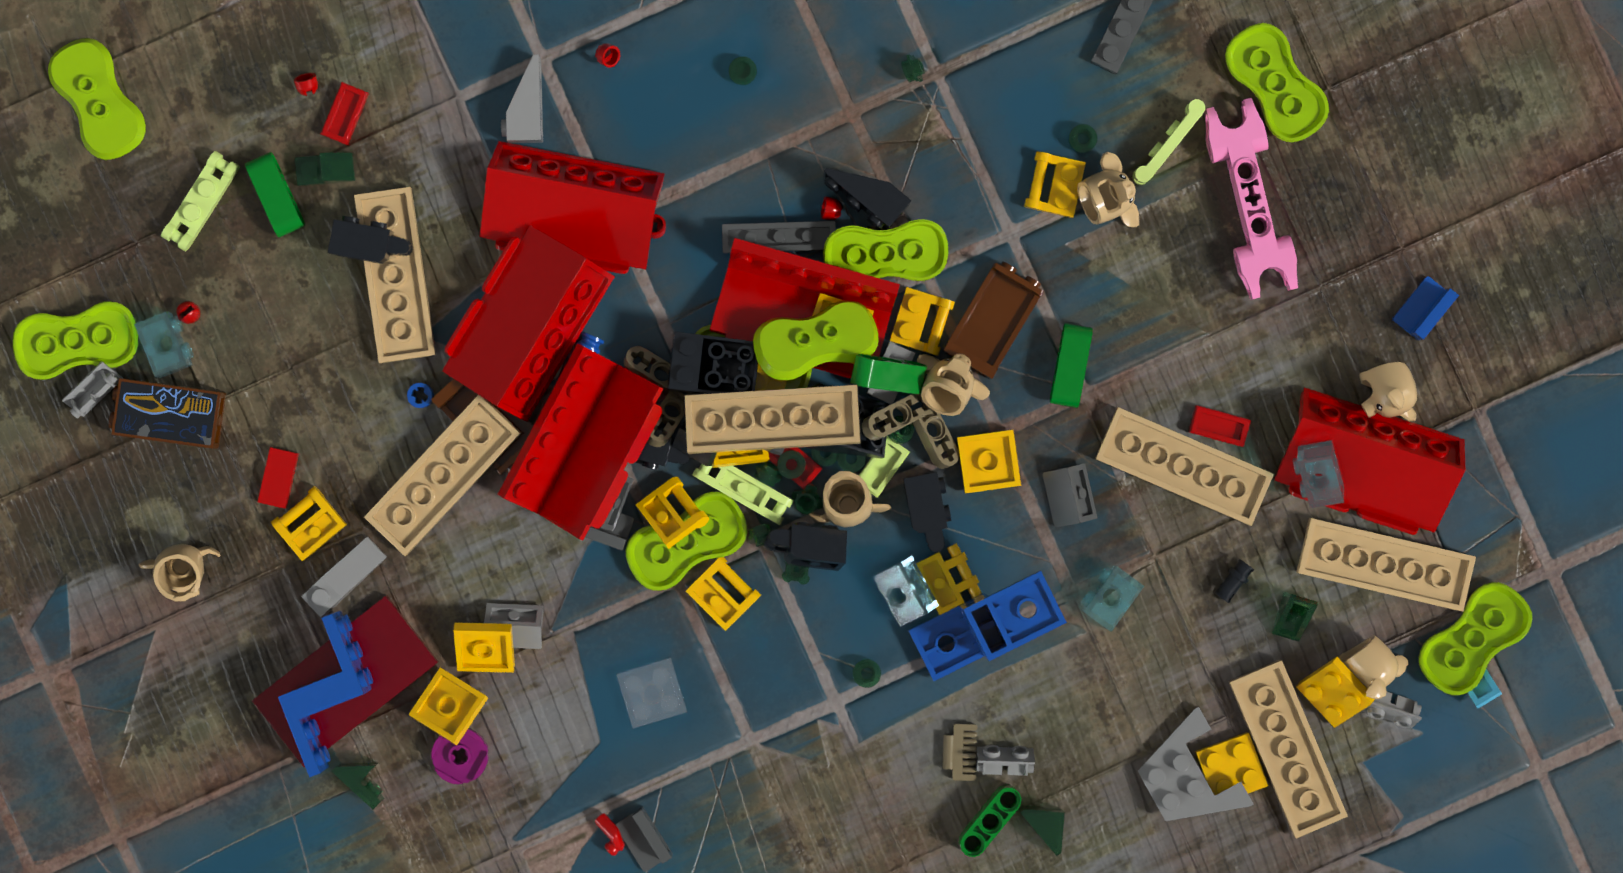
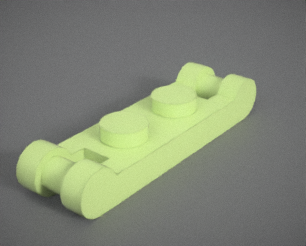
[1132,99,1205,185]
[161,151,240,252]
[692,464,794,525]

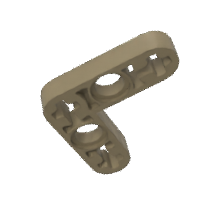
[624,346,697,447]
[862,394,959,469]

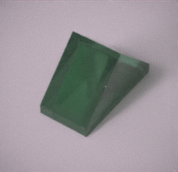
[1272,592,1318,642]
[1018,806,1065,856]

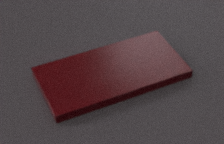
[252,596,439,767]

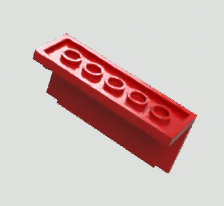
[480,141,665,274]
[442,225,615,422]
[709,238,900,378]
[497,343,663,541]
[1274,387,1466,535]

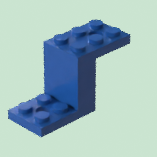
[908,570,1067,681]
[278,611,373,778]

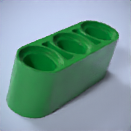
[245,152,305,238]
[1050,323,1093,408]
[850,354,927,394]
[959,784,1021,857]

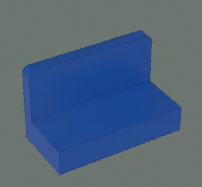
[1392,276,1459,341]

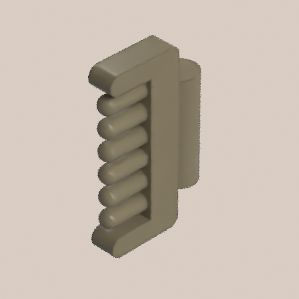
[943,723,978,781]

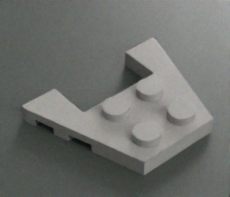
[1138,707,1254,822]

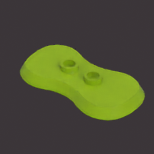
[1225,23,1329,142]
[48,38,146,160]
[823,219,948,281]
[753,300,879,380]
[13,302,138,380]
[625,492,747,591]
[1419,582,1533,695]

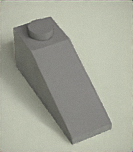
[501,55,543,144]
[301,537,387,617]

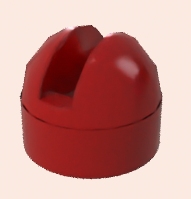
[595,44,620,68]
[294,73,318,96]
[821,196,843,220]
[651,214,666,239]
[176,301,201,324]

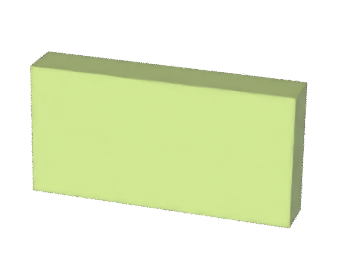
[859,436,910,498]

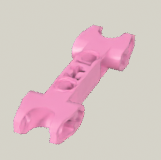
[1204,98,1298,300]

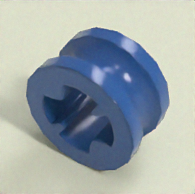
[576,331,605,354]
[407,383,434,408]

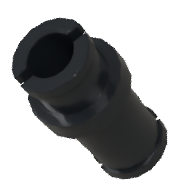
[1214,559,1254,603]

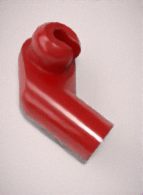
[594,813,625,856]

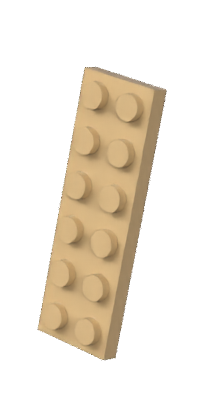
[354,187,436,363]
[685,385,860,454]
[364,395,521,556]
[1095,407,1274,526]
[1296,518,1476,612]
[1228,660,1348,838]

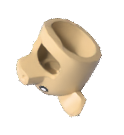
[1077,152,1139,227]
[917,354,990,416]
[1359,362,1417,422]
[809,471,892,527]
[139,544,221,601]
[1338,635,1409,699]

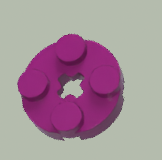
[431,728,489,784]

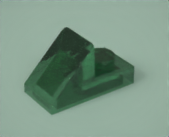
[295,152,355,187]
[331,763,385,810]

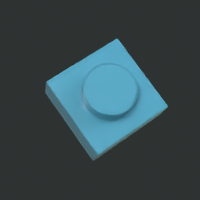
[1468,669,1502,708]

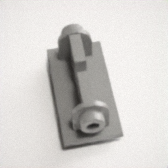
[62,361,123,418]
[1362,692,1422,728]
[976,745,1035,776]

